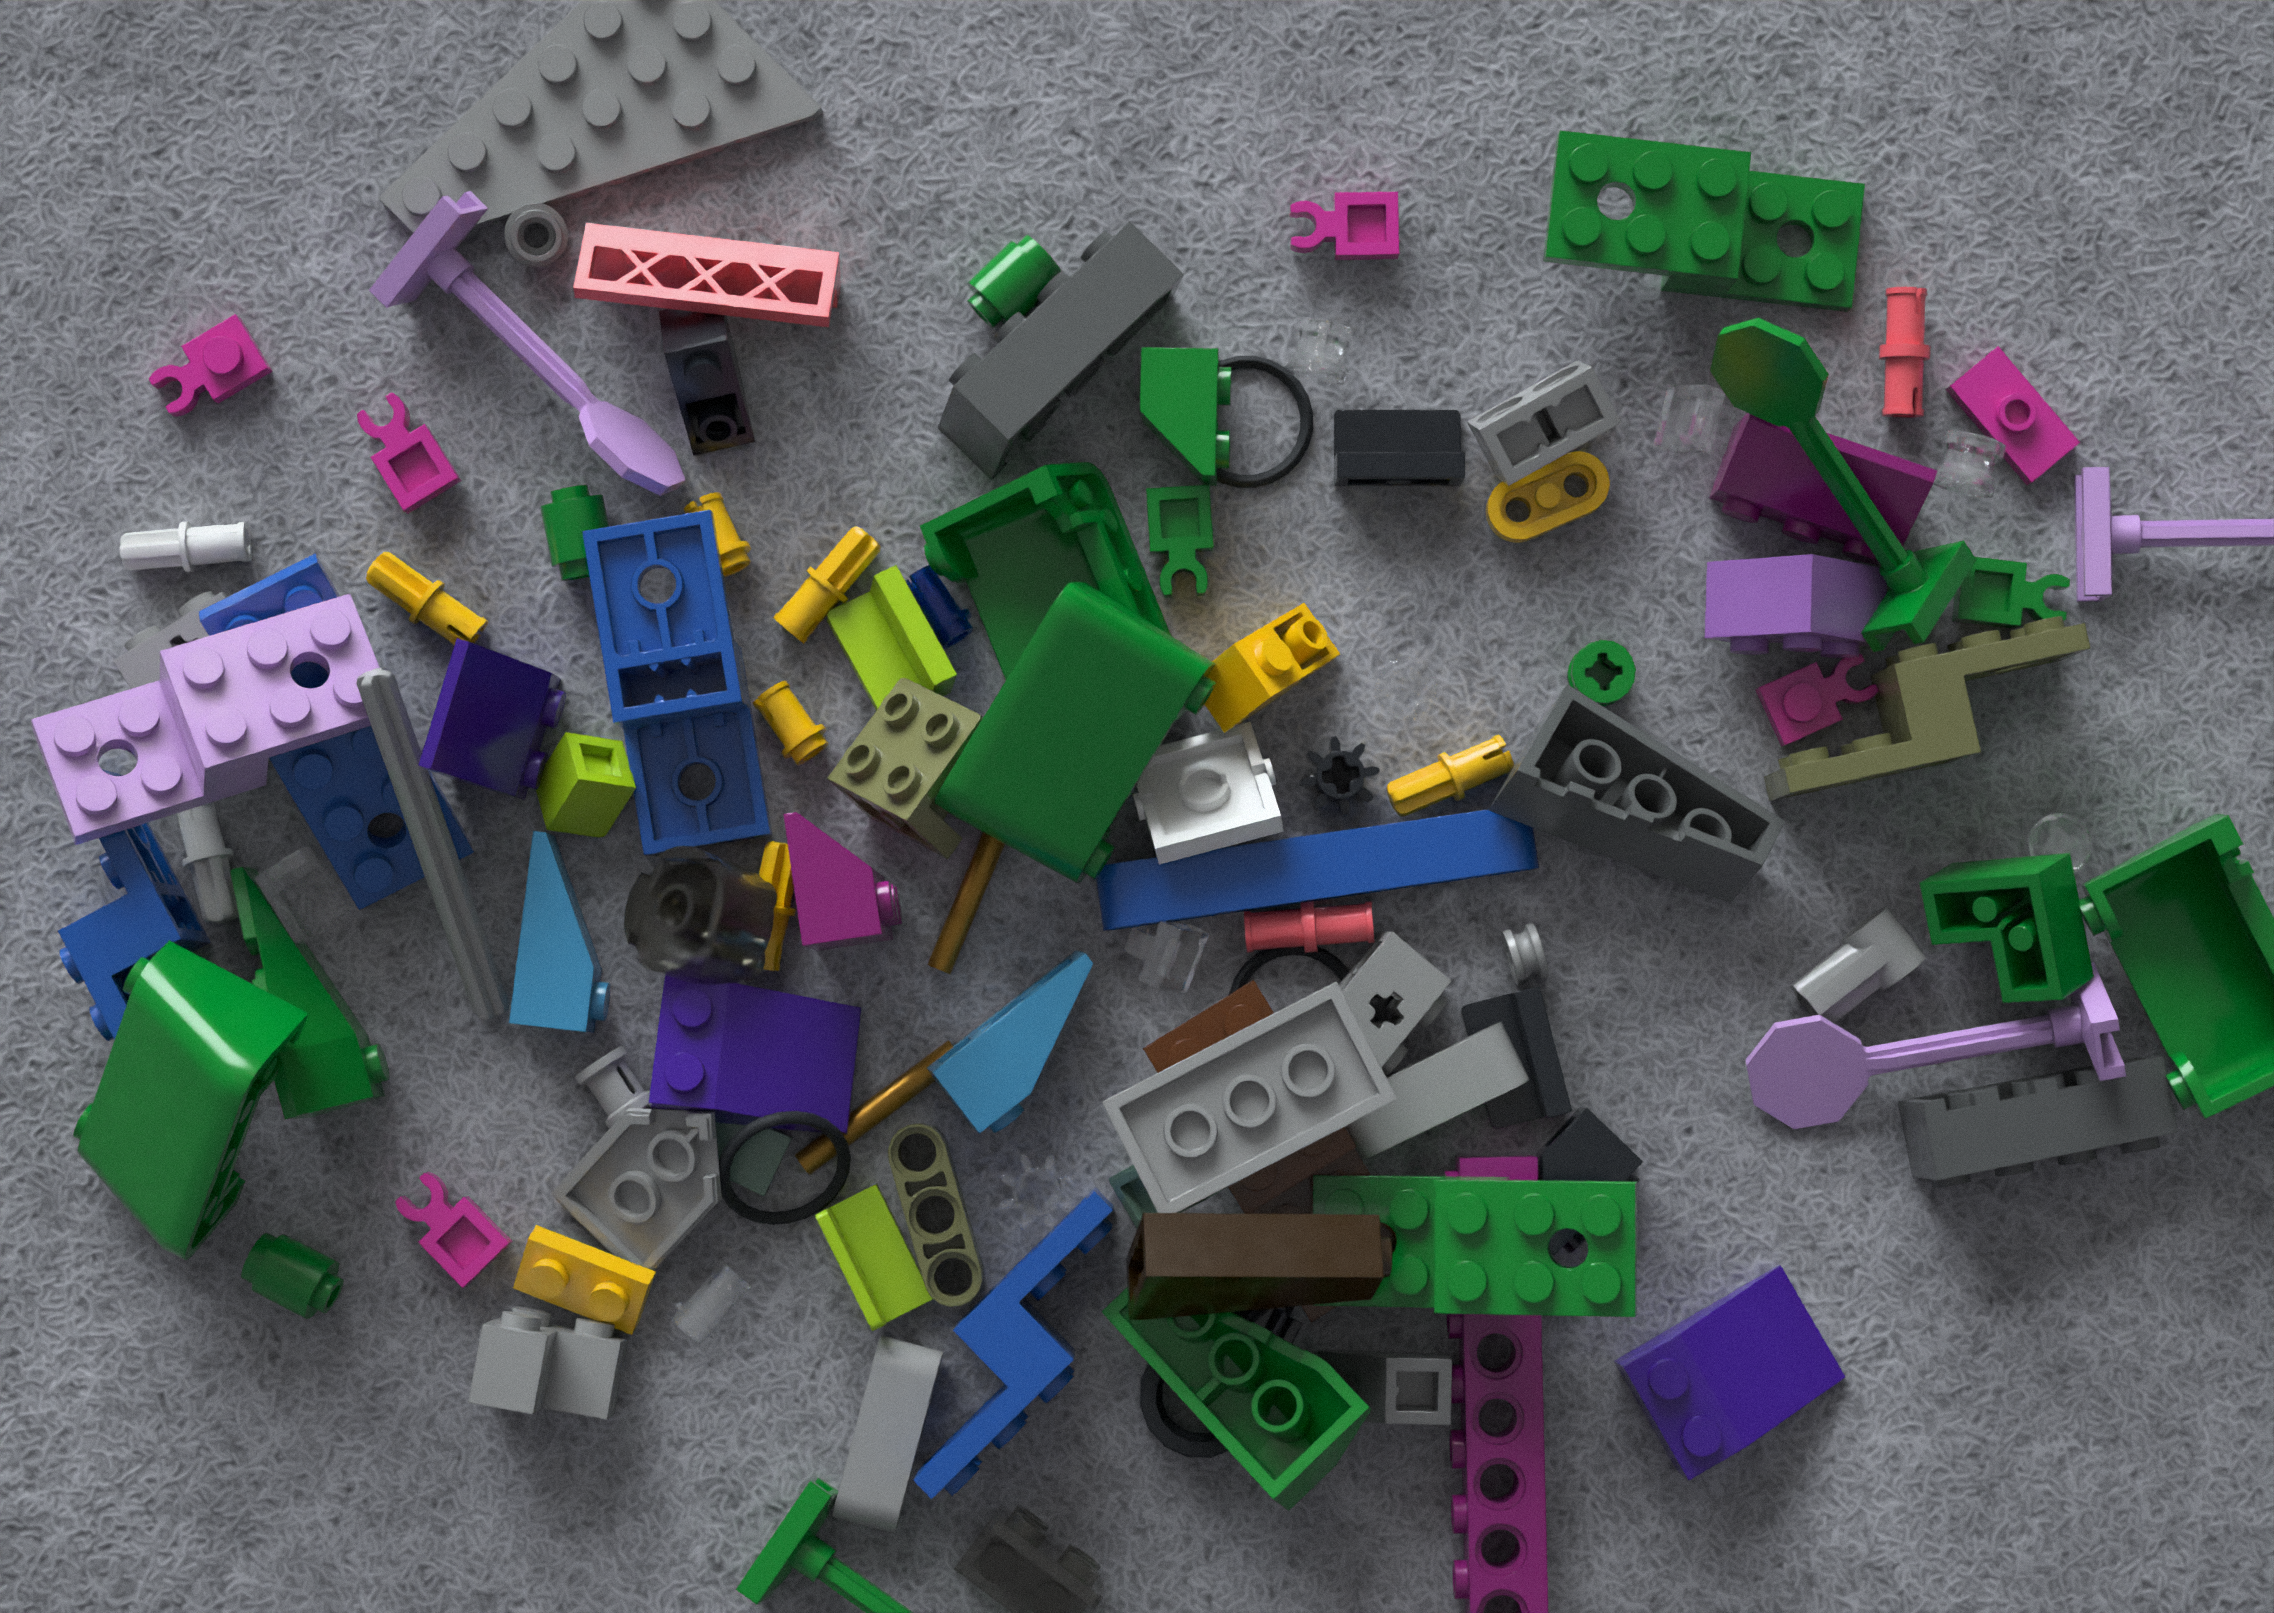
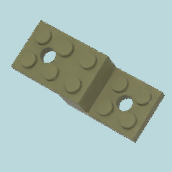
[1764,616,2091,801]

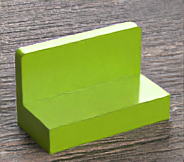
[826,565,957,711]
[815,1184,933,1331]

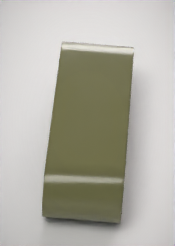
[888,1123,984,1307]

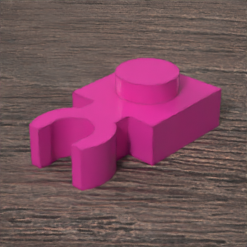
[1290,191,1399,260]
[149,314,272,417]
[357,392,462,514]
[1755,654,1878,747]
[395,1172,513,1288]

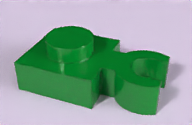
[1146,485,1214,598]
[1952,557,2070,629]

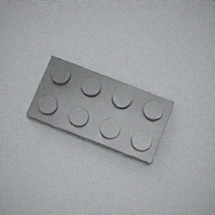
[1102,981,1397,1213]

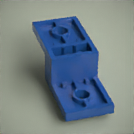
[582,510,772,856]
[199,553,474,910]
[58,769,211,1041]
[913,1187,1114,1499]

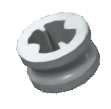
[1501,923,1549,986]

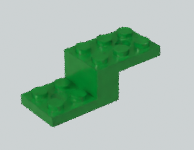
[1543,130,1865,312]
[1313,1175,1637,1317]

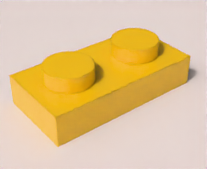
[513,1225,656,1335]

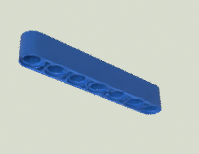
[1096,809,1539,931]

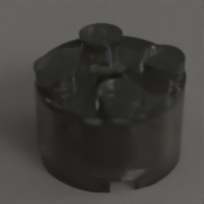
[624,846,777,985]

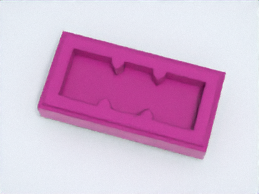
[1945,346,2080,485]

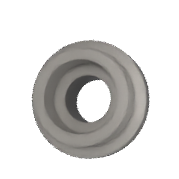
[504,203,568,267]

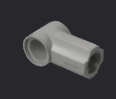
[1790,906,1926,1024]

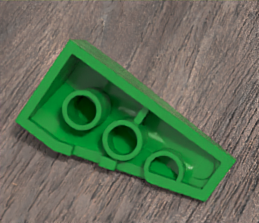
[230,866,390,1119]
[1101,1287,1372,1511]

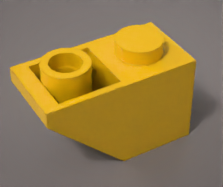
[1204,603,1340,733]

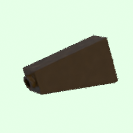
[1126,1213,1392,1320]

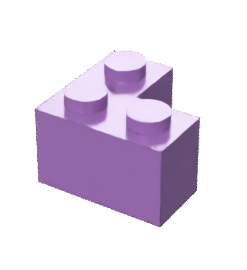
[1705,554,1887,658]

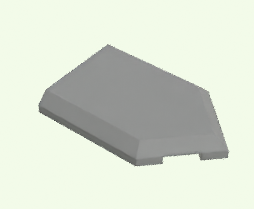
[551,1108,722,1271]

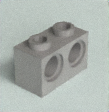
[1467,360,1621,486]

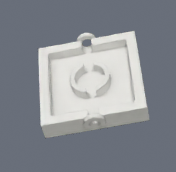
[1133,722,1284,865]

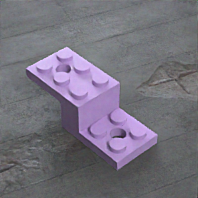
[31,594,380,845]

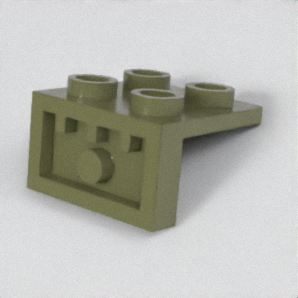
[827,678,983,859]

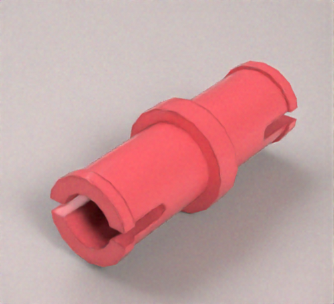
[1879,287,1931,418]
[1244,901,1375,953]

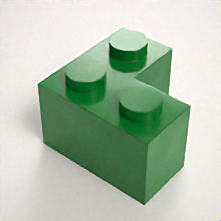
[1919,853,2094,1003]

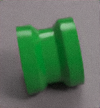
[1567,640,1636,707]

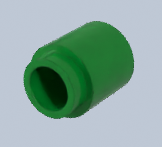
[967,235,1062,328]
[540,485,609,581]
[241,1233,344,1319]

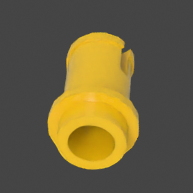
[683,492,751,577]
[753,680,829,765]

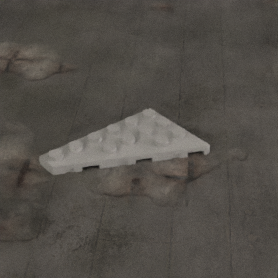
[378,0,823,233]

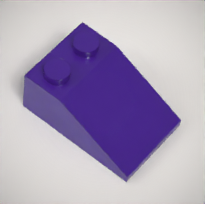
[418,638,566,800]
[649,976,862,1135]
[1614,1265,1845,1480]

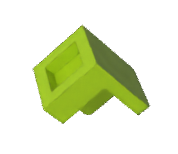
[536,732,636,838]

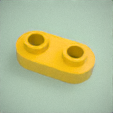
[1486,451,1610,543]

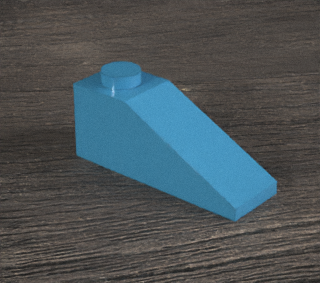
[509,831,610,1033]
[927,950,1093,1134]

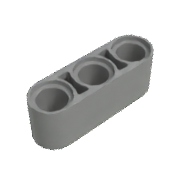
[1346,1022,1530,1160]
[832,1335,943,1534]

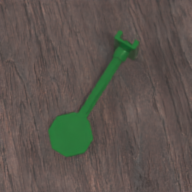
[1710,318,1977,652]
[736,1478,913,1613]

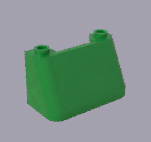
[920,462,1171,680]
[935,582,1217,883]
[2079,814,2274,1119]
[73,940,309,1260]

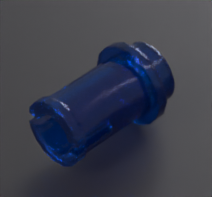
[905,565,974,650]

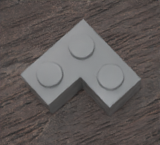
[468,1307,629,1420]

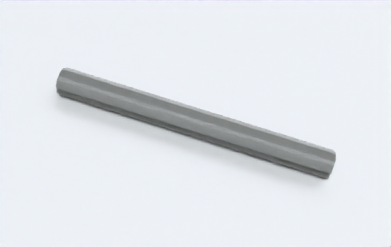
[356,667,510,1020]

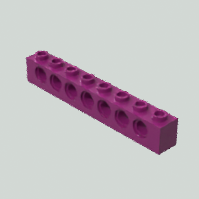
[1444,1155,1549,1613]

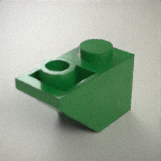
[1140,347,1232,486]

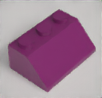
[1709,413,1937,565]
[783,812,903,951]

